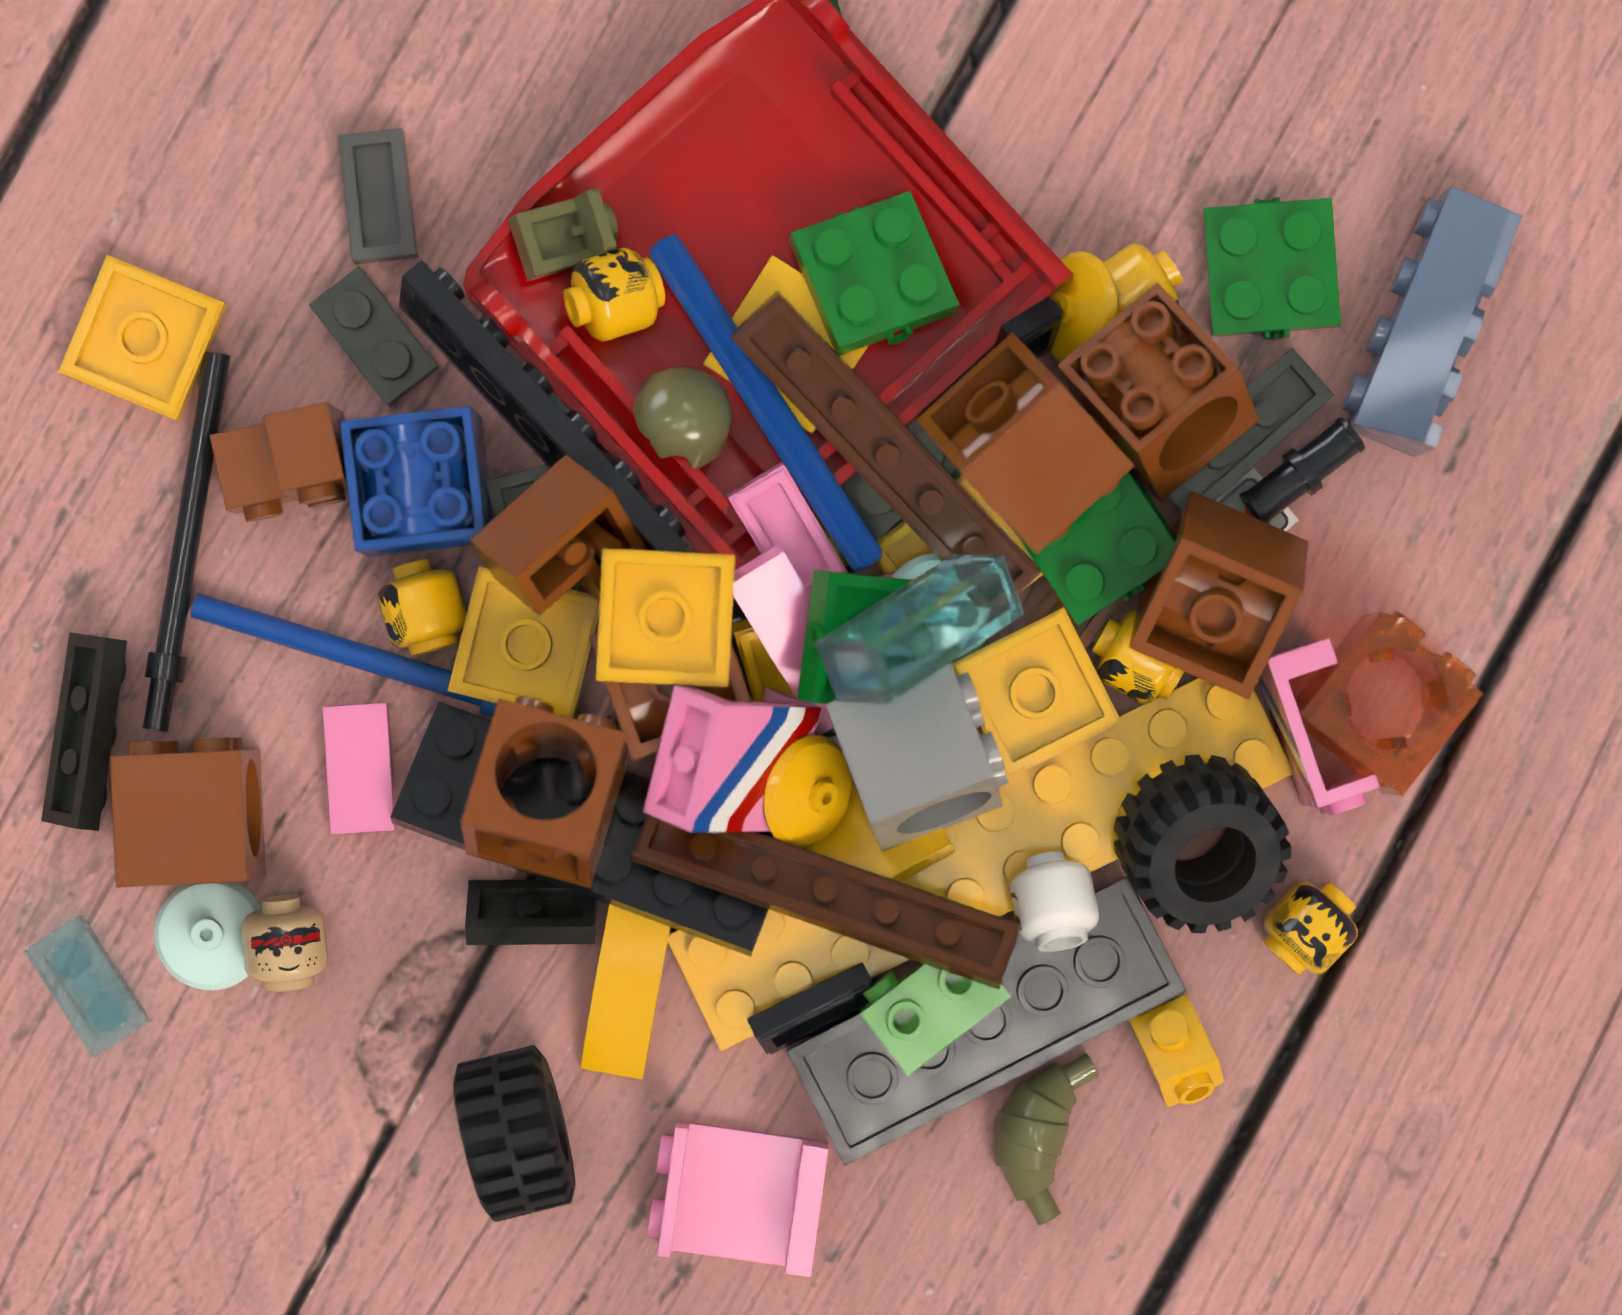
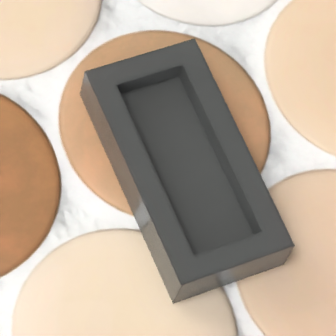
[338,128,418,264]

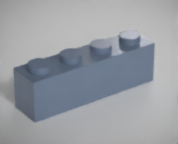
[1342,186,1522,457]

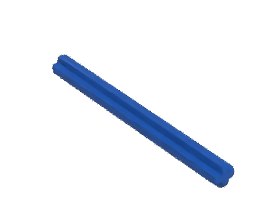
[649,234,882,572]

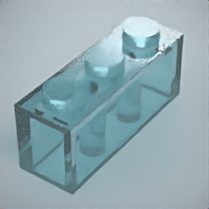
[815,555,1024,704]

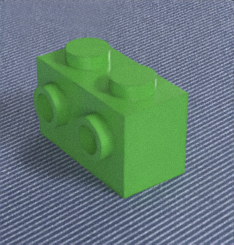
[859,962,1011,1076]

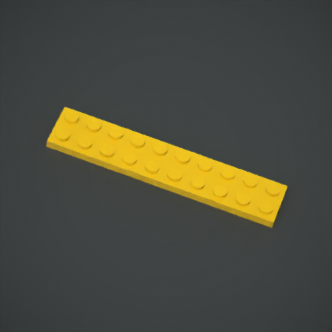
[668,678,1293,1051]

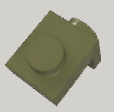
[508,188,618,281]

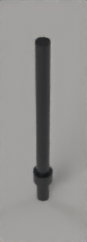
[142,352,231,732]

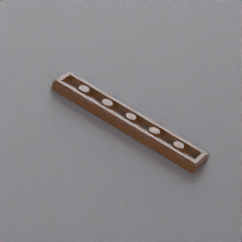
[730,290,1041,615]
[631,814,1021,990]

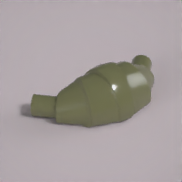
[994,1054,1099,1225]

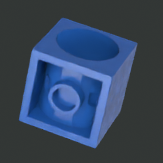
[340,406,493,557]

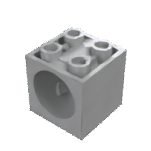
[825,657,1008,852]

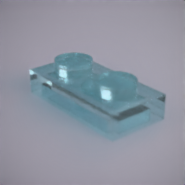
[24,914,152,1058]

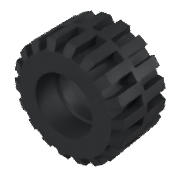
[1114,754,1291,933]
[453,1045,576,1222]

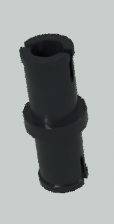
[1239,417,1365,524]

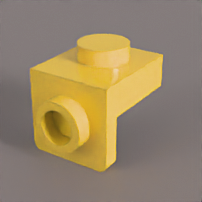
[1129,994,1224,1107]

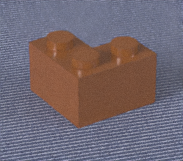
[210,402,348,522]
[470,454,648,616]

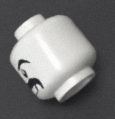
[1009,851,1099,952]

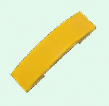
[580,904,671,1080]

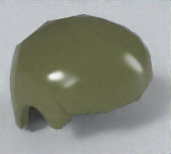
[633,366,733,469]

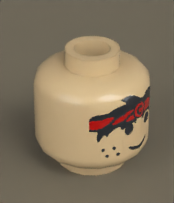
[241,894,328,992]

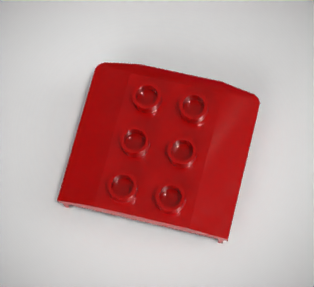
[463,0,1073,570]

